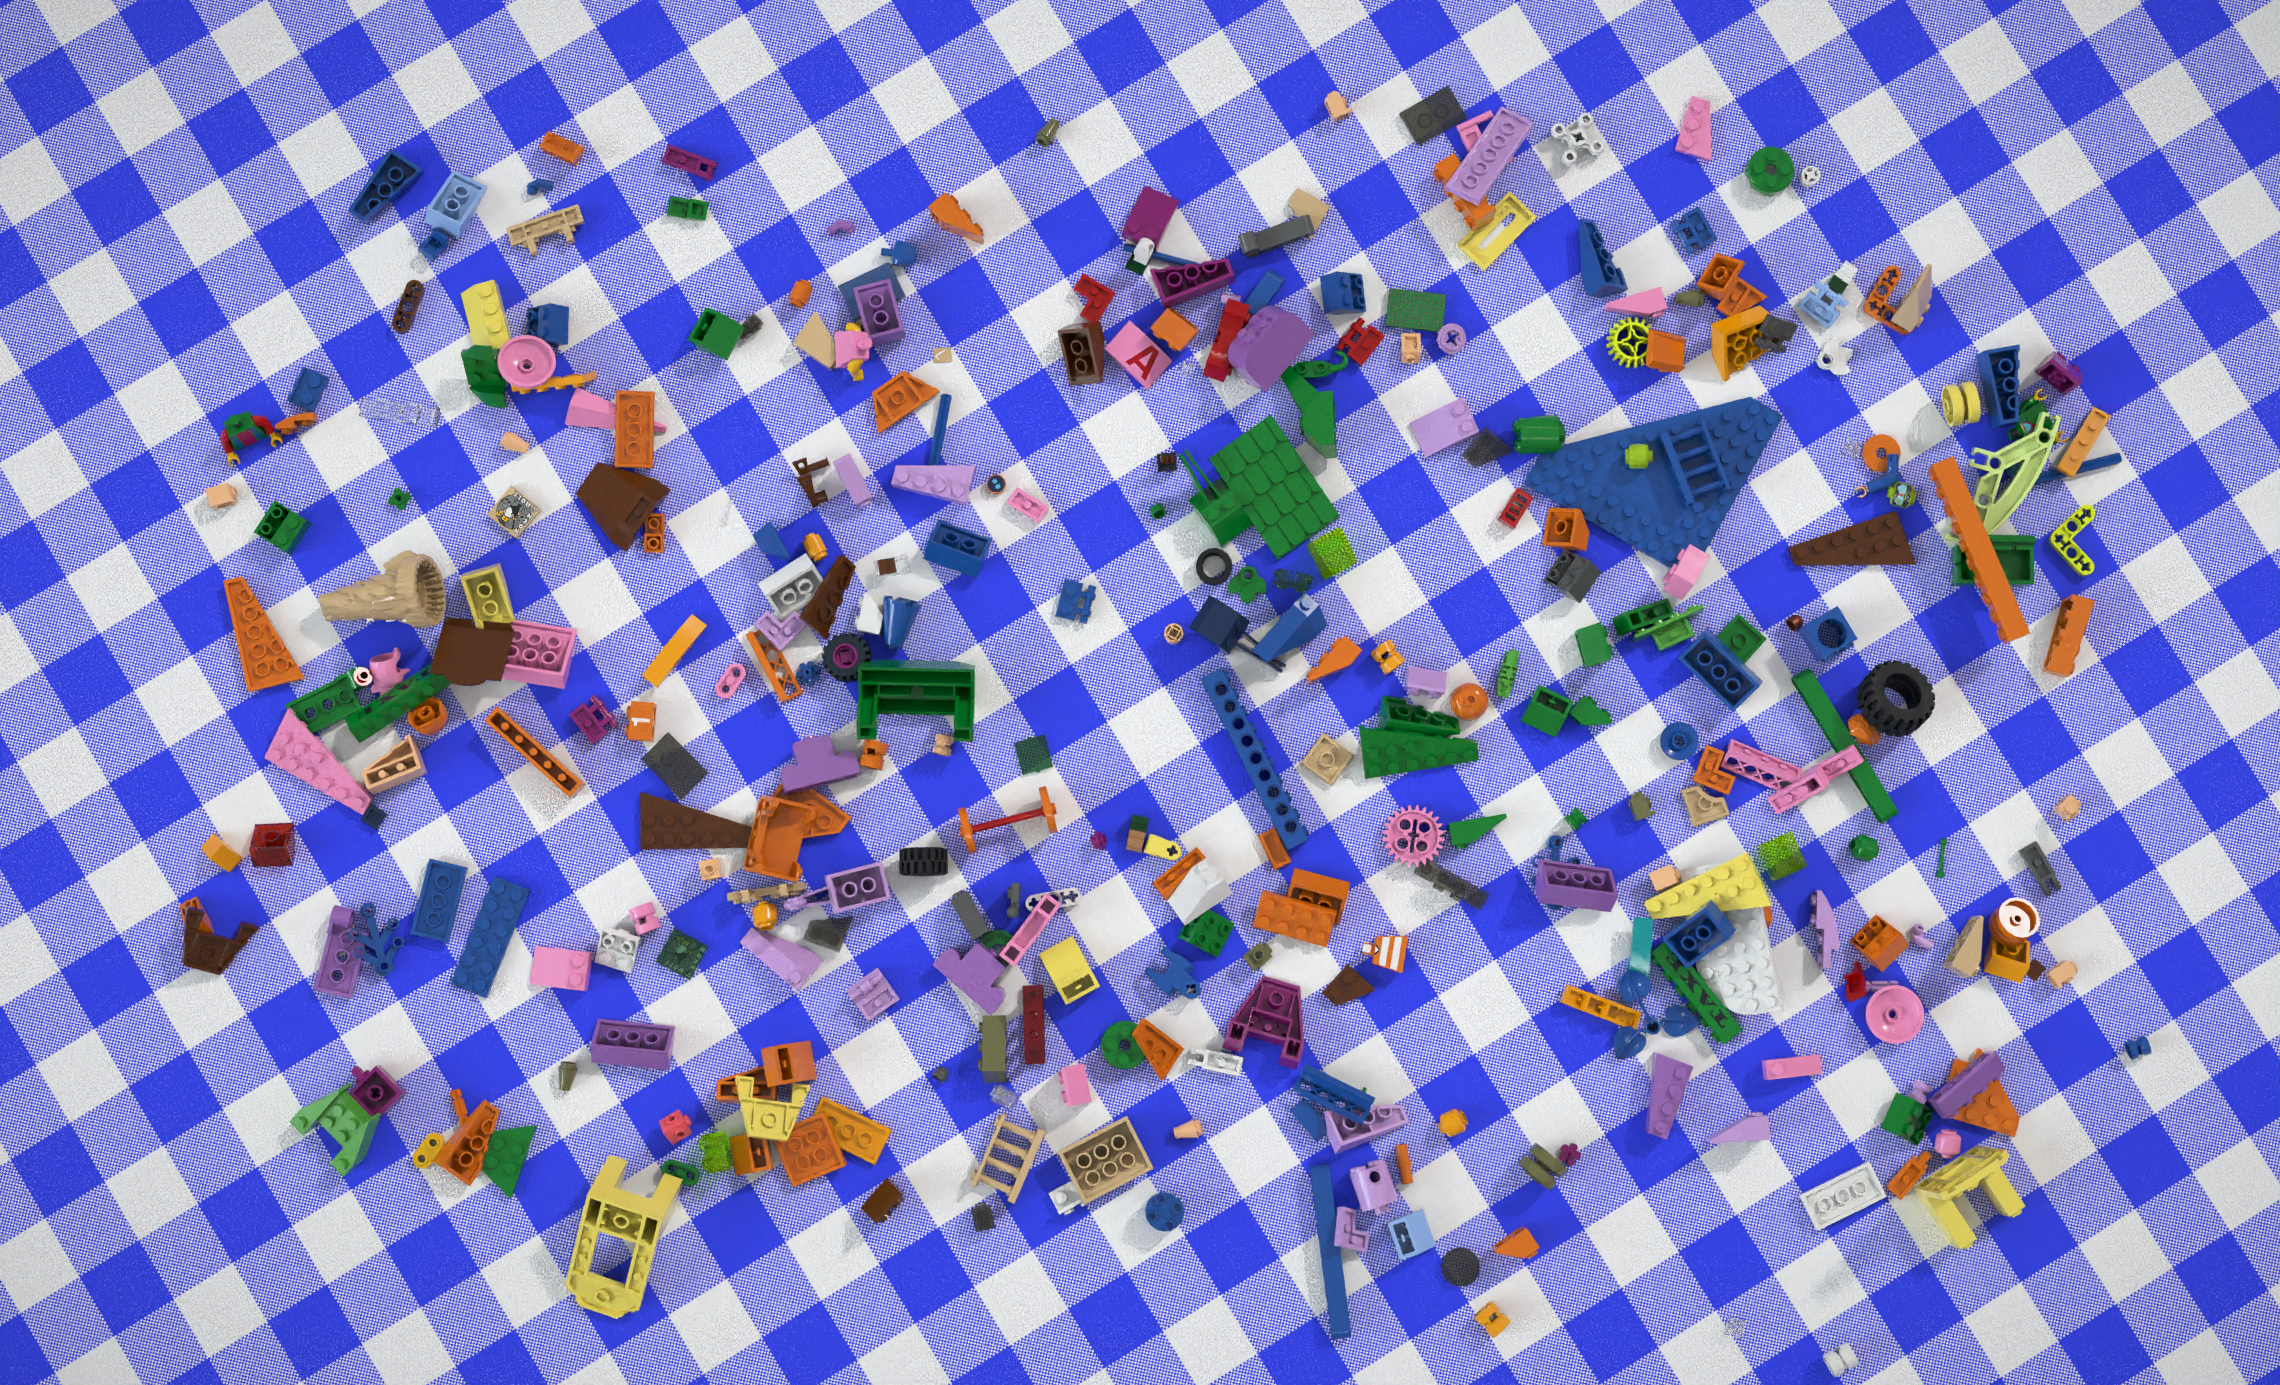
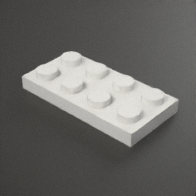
[1799,1161,1887,1231]

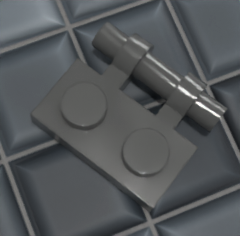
[1754,314,1798,353]
[1007,883,1021,918]

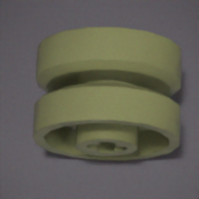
[1518,1142,1568,1191]

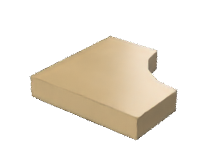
[1288,188,1330,240]
[1680,785,1730,827]

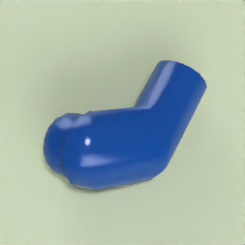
[526,179,554,195]

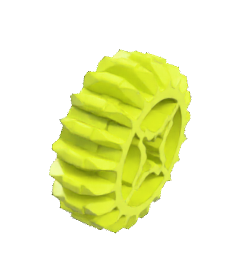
[1606,317,1651,368]

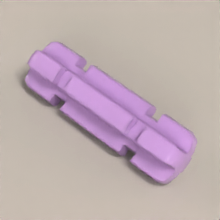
[1865,981,1898,992]

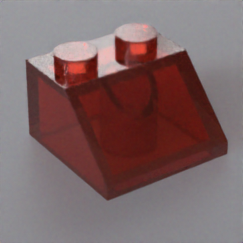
[249,823,295,867]

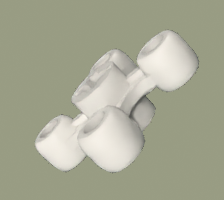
[1551,113,1604,166]

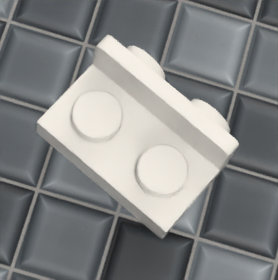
[1048,1181,1091,1216]

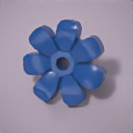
[796,661,821,686]

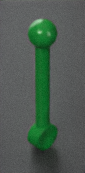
[1936,838,1948,878]

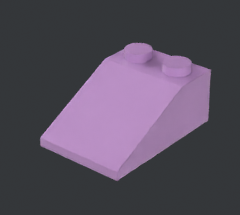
[1410,397,1479,458]
[1705,1112,1770,1144]

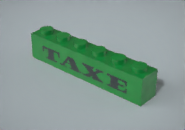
[345,663,452,743]
[1651,941,1743,1044]

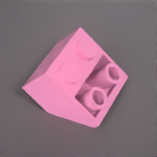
[1058,1063,1091,1107]

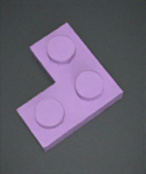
[753,610,808,651]
[1334,1207,1369,1253]

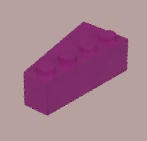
[1150,258,1235,310]

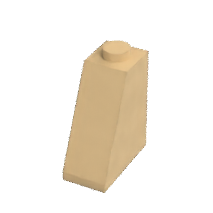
[793,312,837,372]

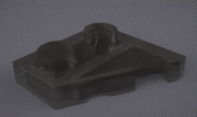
[803,916,853,953]

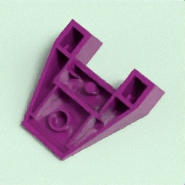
[1222,976,1304,1069]

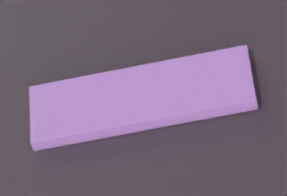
[1445,106,1534,206]

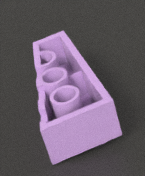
[891,465,976,505]

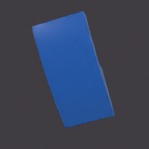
[1289,1098,1327,1142]

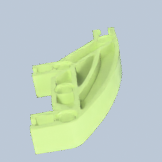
[1944,412,2061,543]

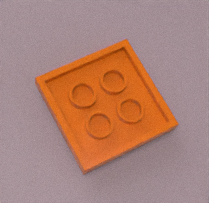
[773,1111,847,1187]

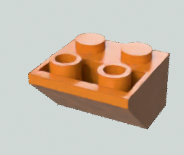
[1150,307,1201,351]
[1849,914,1909,972]
[729,1134,774,1176]

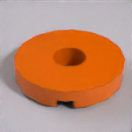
[1861,434,1901,473]

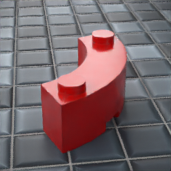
[1203,298,1251,382]

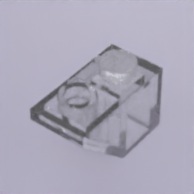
[989,1083,1021,1112]

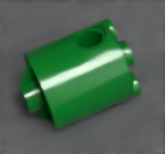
[1512,414,1565,455]

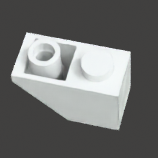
[854,593,884,637]

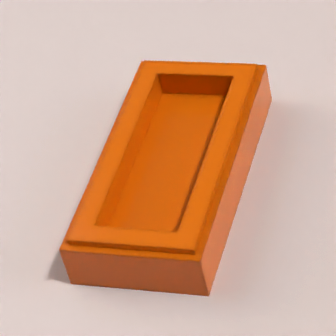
[1258,827,1291,870]

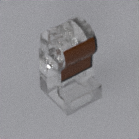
[874,553,912,577]

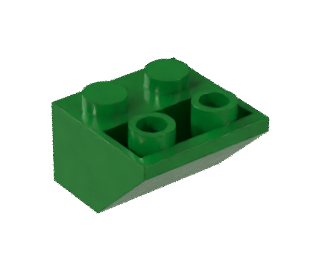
[688,307,745,360]
[254,500,312,555]
[1574,622,1613,669]
[1521,685,1574,737]
[1880,1092,1934,1146]

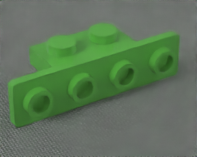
[1632,604,1705,652]

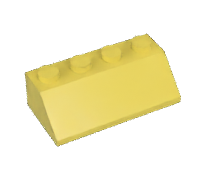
[461,280,512,349]

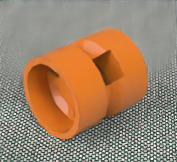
[858,739,889,771]

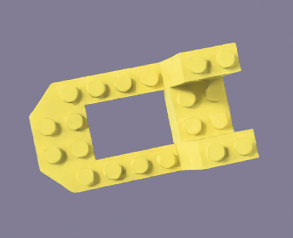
[1913,1145,2025,1250]
[565,1155,683,1319]

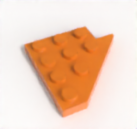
[772,784,852,839]
[1938,1048,2020,1137]

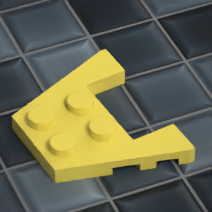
[735,1075,810,1142]

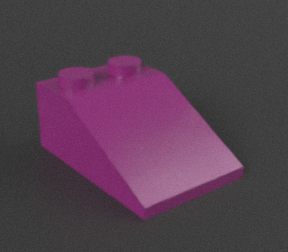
[1122,186,1179,252]
[2035,351,2083,396]

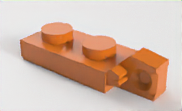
[1885,1150,1931,1200]

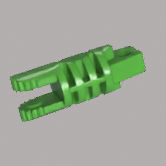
[1496,649,1519,698]

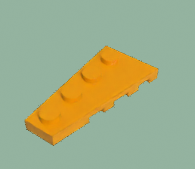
[511,371,597,394]

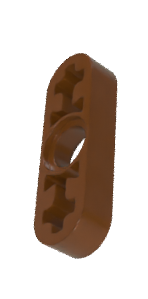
[392,280,425,334]

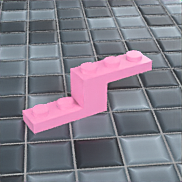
[1767,744,1864,815]

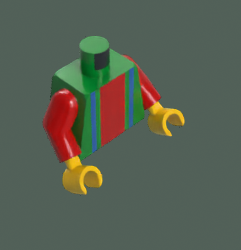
[220,411,283,467]

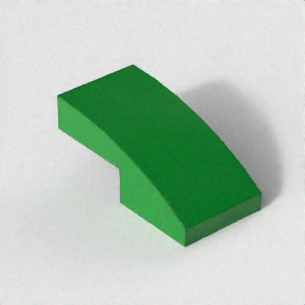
[667,196,709,221]

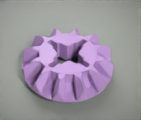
[1436,323,1466,354]

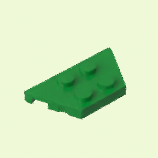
[481,1125,537,1198]

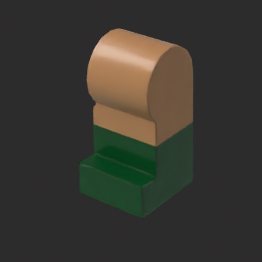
[1126,814,1149,853]

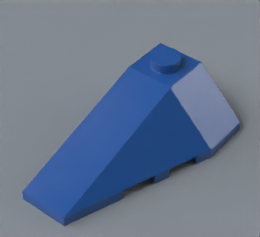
[1579,219,1628,298]
[1253,592,1327,663]

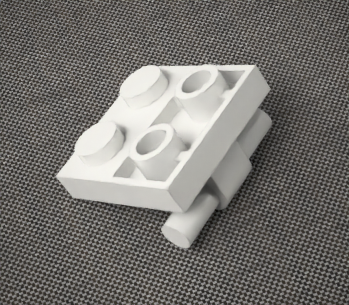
[594,926,643,973]

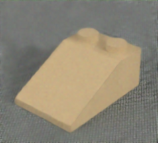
[1891,263,1932,332]
[1942,915,1984,978]

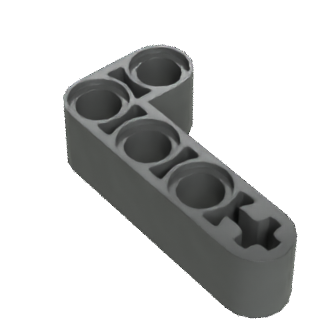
[1237,215,1315,258]

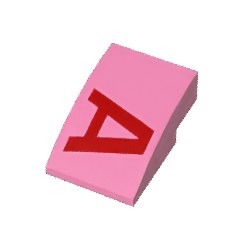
[1104,320,1172,390]

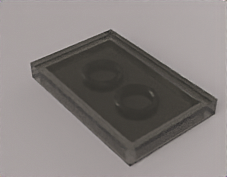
[1399,86,1467,146]
[641,732,709,800]

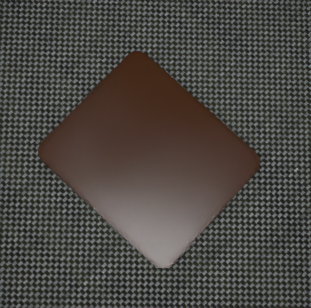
[2026,959,2046,981]

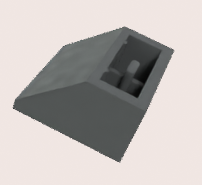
[1543,549,1601,603]

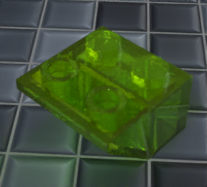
[1306,526,1357,580]

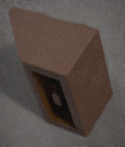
[861,1177,905,1224]

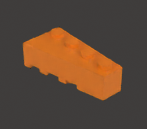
[1433,153,1496,232]
[2042,594,2095,678]

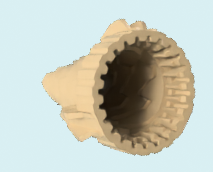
[318,550,446,628]

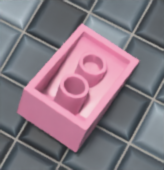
[530,946,593,991]

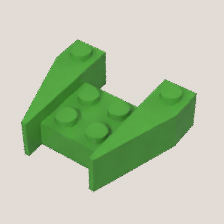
[289,1083,381,1177]

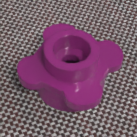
[1091,831,1107,850]

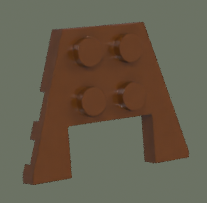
[182,905,259,975]

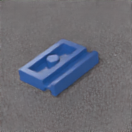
[287,366,330,413]

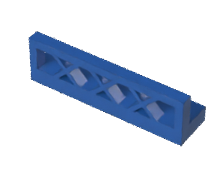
[1293,1064,1375,1125]

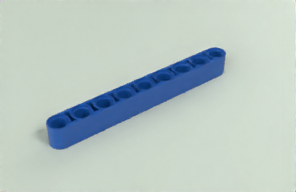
[1309,1163,1352,1340]

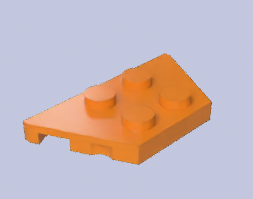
[872,371,940,434]

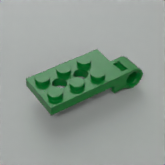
[285,666,371,734]

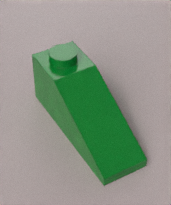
[1612,598,1674,636]
[1447,814,1507,849]

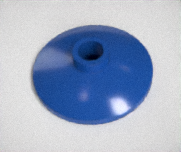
[1660,722,1699,760]

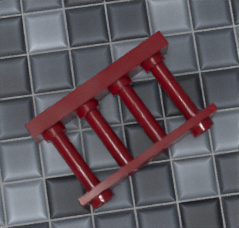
[1022,985,1046,1064]

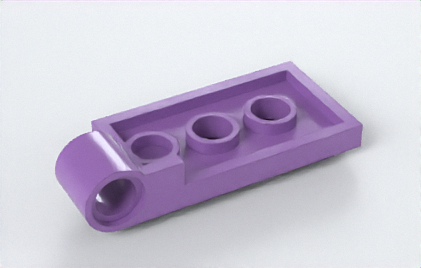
[313,905,370,999]

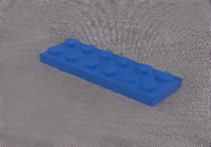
[450,876,531,998]

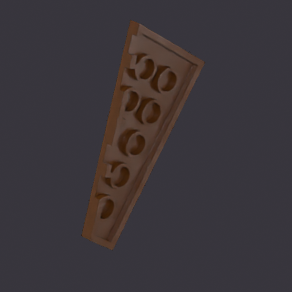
[1787,511,1916,566]
[640,792,752,850]

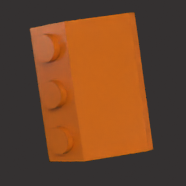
[1287,868,1350,925]

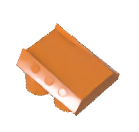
[1646,329,1687,373]

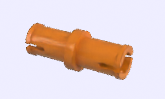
[1395,1143,1414,1184]

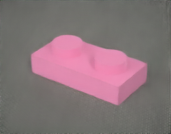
[1007,487,1049,524]

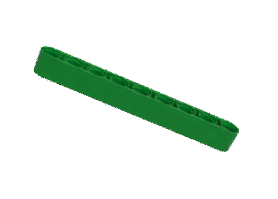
[1791,668,1899,824]

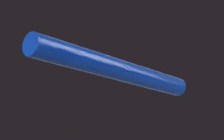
[1122,243,1197,266]

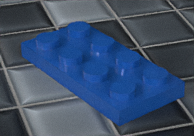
[410,859,468,943]

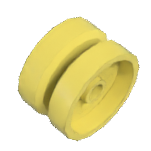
[1942,381,1981,427]

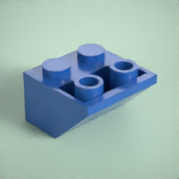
[1320,271,1366,315]
[526,303,569,347]

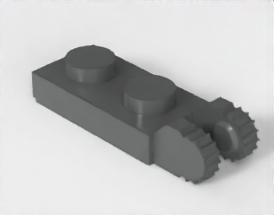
[2018,841,2062,897]

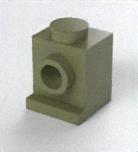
[1627,791,1656,822]
[1242,942,1273,971]

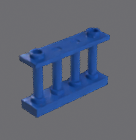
[1658,418,1732,507]

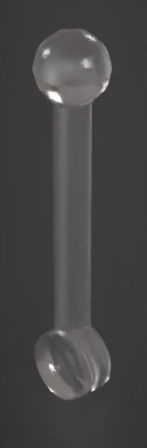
[719,489,738,527]

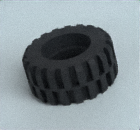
[1856,660,1935,737]

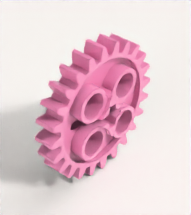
[1382,805,1445,868]

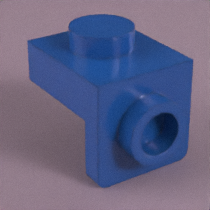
[418,227,449,262]

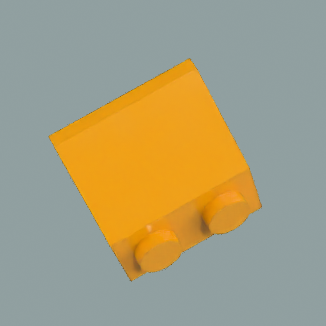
[1984,935,2030,983]

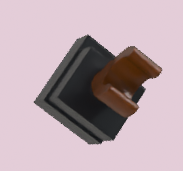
[1157,452,1177,472]

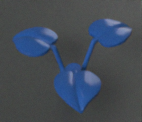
[1613,970,1699,1059]

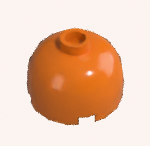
[1449,683,1488,721]
[408,697,448,735]

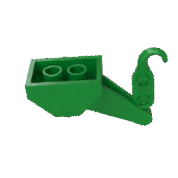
[1280,351,1348,459]

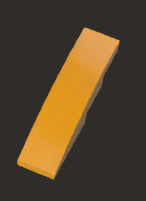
[642,614,707,688]
[1560,984,1642,1030]

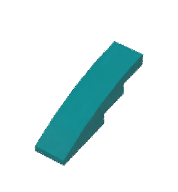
[1628,917,1653,979]

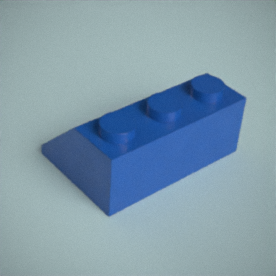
[923,520,992,578]

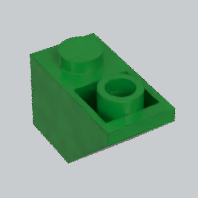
[1568,696,1613,727]

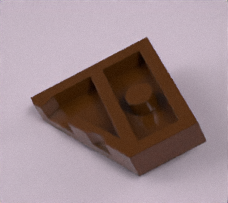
[1322,964,1375,1006]

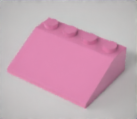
[502,620,577,689]

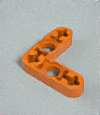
[1863,265,1915,335]

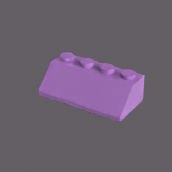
[1535,859,1618,912]
[590,1019,675,1070]
[1927,1051,2005,1119]

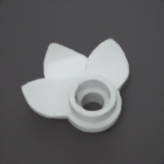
[1816,338,1853,375]

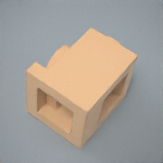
[1324,91,1352,123]
[2052,794,2082,822]
[2044,960,2078,989]

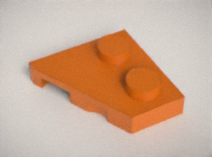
[1715,276,1767,317]

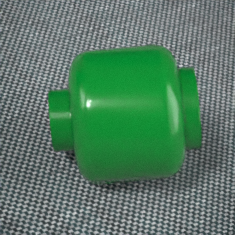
[1849,834,1879,862]

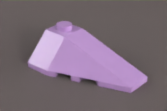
[740,927,824,991]
[1324,1105,1410,1154]

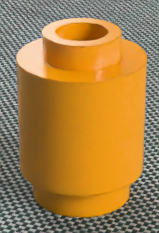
[802,532,828,562]

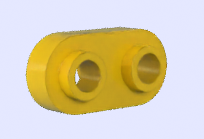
[413,1133,445,1169]

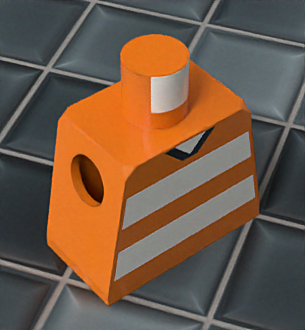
[1362,936,1408,973]

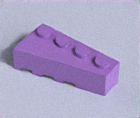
[1645,1052,1693,1140]

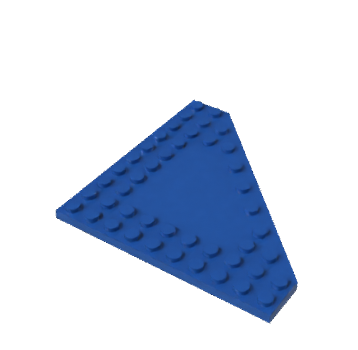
[1523,397,1783,569]

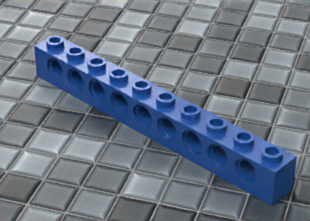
[1200,668,1309,851]

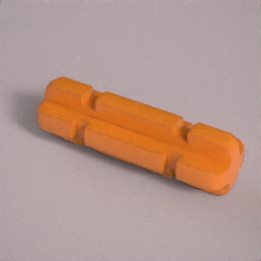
[450,1089,469,1126]

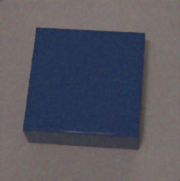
[360,804,388,830]

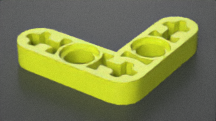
[2048,505,2095,576]

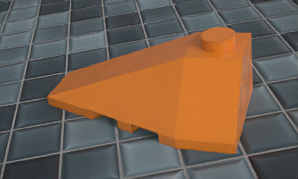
[432,1100,500,1186]

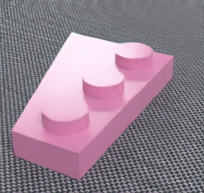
[1674,96,1712,162]

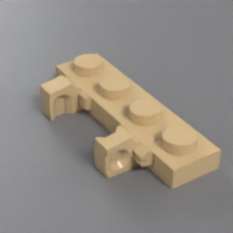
[506,204,585,257]
[727,882,806,904]

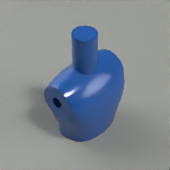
[881,241,917,267]

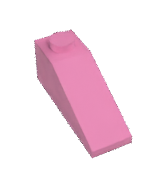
[1604,287,1667,318]
[1762,1054,1822,1080]

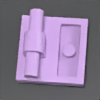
[846,968,900,1022]

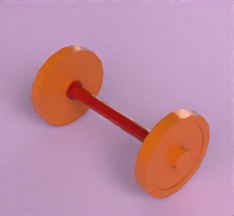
[958,786,1058,855]

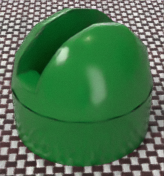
[1150,502,1166,519]

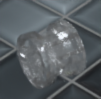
[1841,436,1863,459]
[1724,1316,1745,1339]

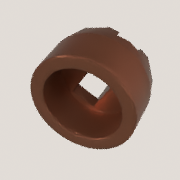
[1786,615,1803,632]

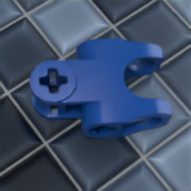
[1144,947,1201,999]

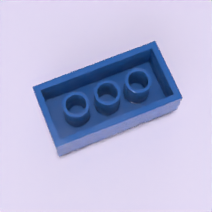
[1678,627,1763,712]

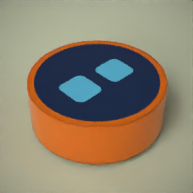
[987,475,1006,494]

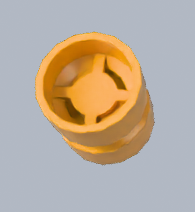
[1370,639,1406,675]
[1474,1301,1511,1338]

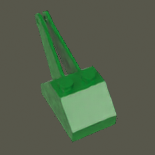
[1178,449,1253,548]

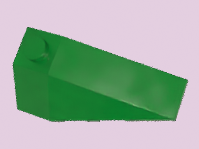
[1378,695,1461,736]

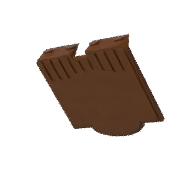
[430,617,515,686]

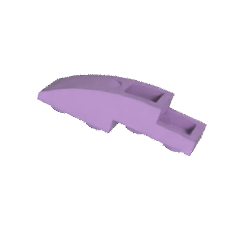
[1810,890,1839,968]

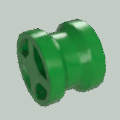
[1564,807,1588,831]

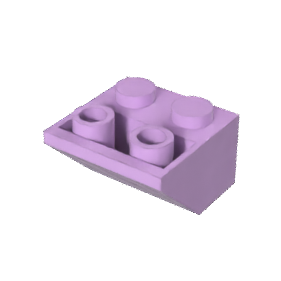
[1404,666,1447,699]

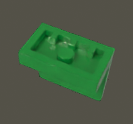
[1178,910,1234,957]

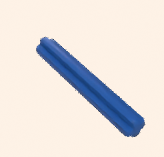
[928,394,952,465]

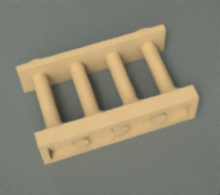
[970,1113,1046,1204]

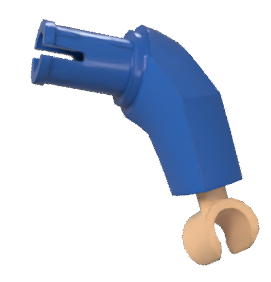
[1855,454,1901,498]

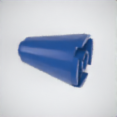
[883,595,922,650]

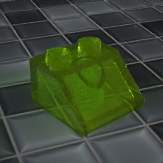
[1756,830,1807,881]
[698,1130,733,1174]

